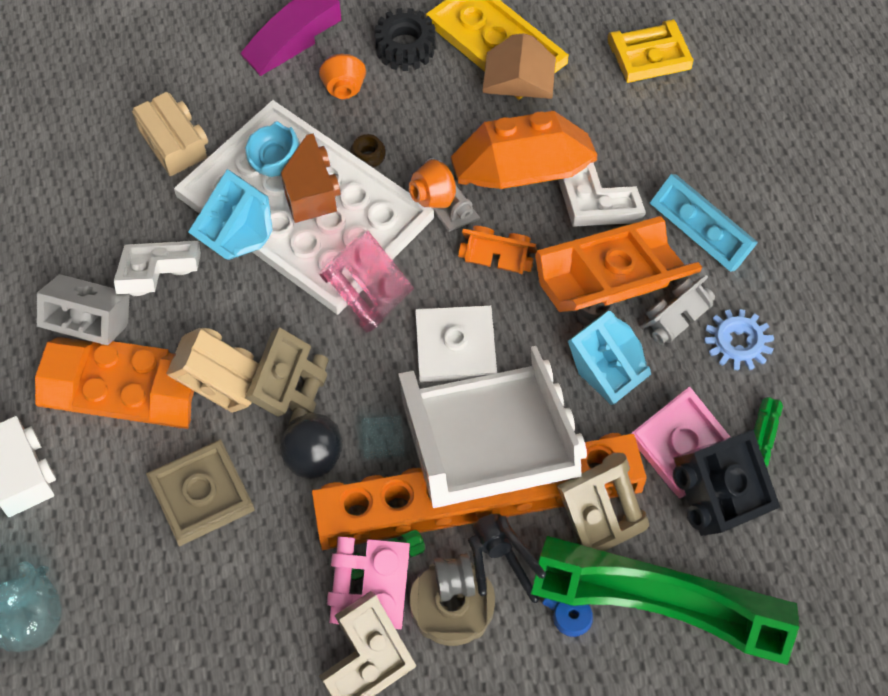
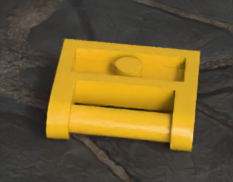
[608,19,693,83]

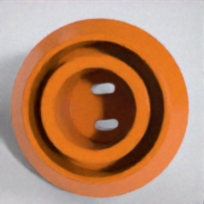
[319,54,366,99]
[409,159,456,209]

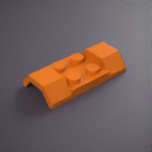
[535,216,702,312]
[35,337,194,429]

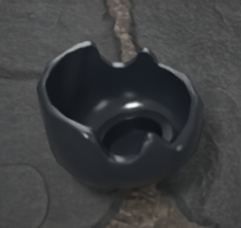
[280,413,343,479]

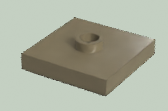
[146,439,255,547]

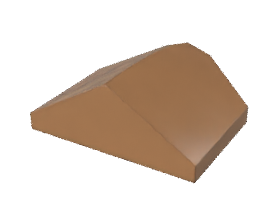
[483,33,556,99]

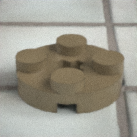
[410,558,495,646]

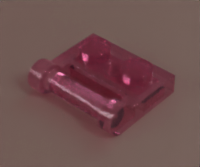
[318,230,414,333]

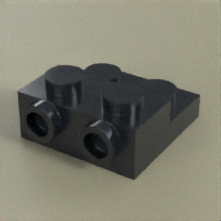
[673,430,780,536]

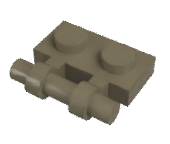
[245,327,329,424]

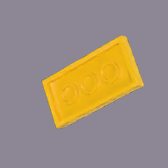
[426,0,569,100]

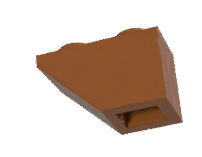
[281,133,341,223]

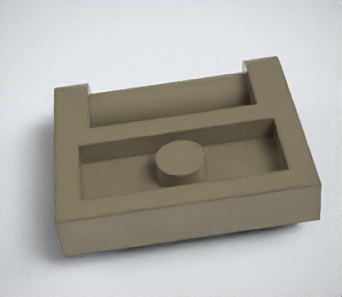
[557,453,650,551]

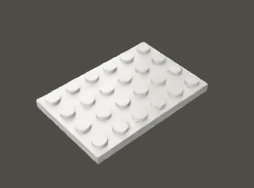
[174,100,434,315]

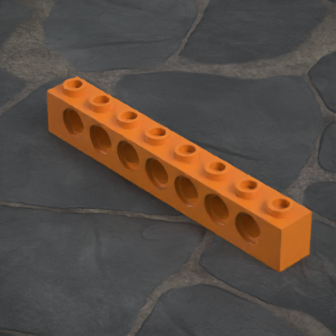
[312,433,647,551]

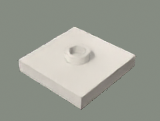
[416,306,497,382]

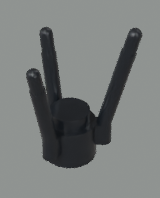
[468,513,546,603]

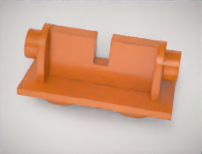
[458,226,537,274]

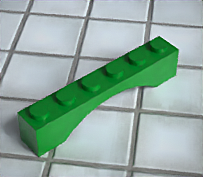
[531,536,800,665]

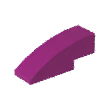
[241,0,342,76]

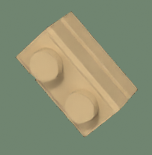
[132,92,208,176]
[166,328,259,413]

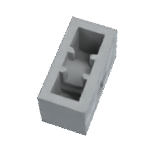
[37,274,130,346]

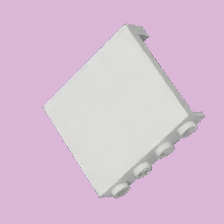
[398,346,587,508]

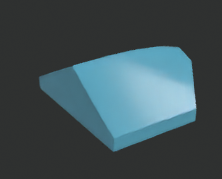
[188,169,273,260]
[568,311,651,405]

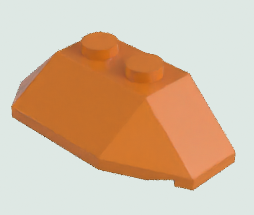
[451,111,597,189]

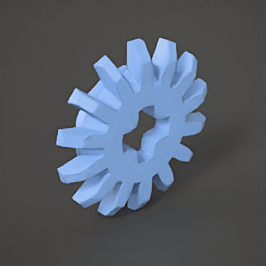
[705,309,774,371]

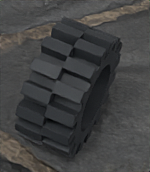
[374,8,436,71]

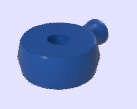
[542,598,593,637]

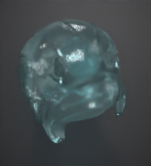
[0,561,62,652]

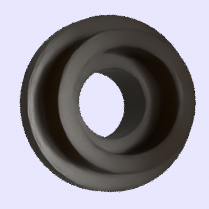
[350,134,386,168]

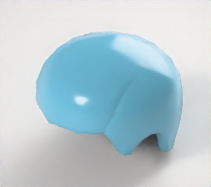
[245,121,300,177]

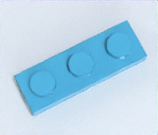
[650,174,758,272]

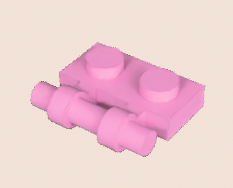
[327,537,410,630]

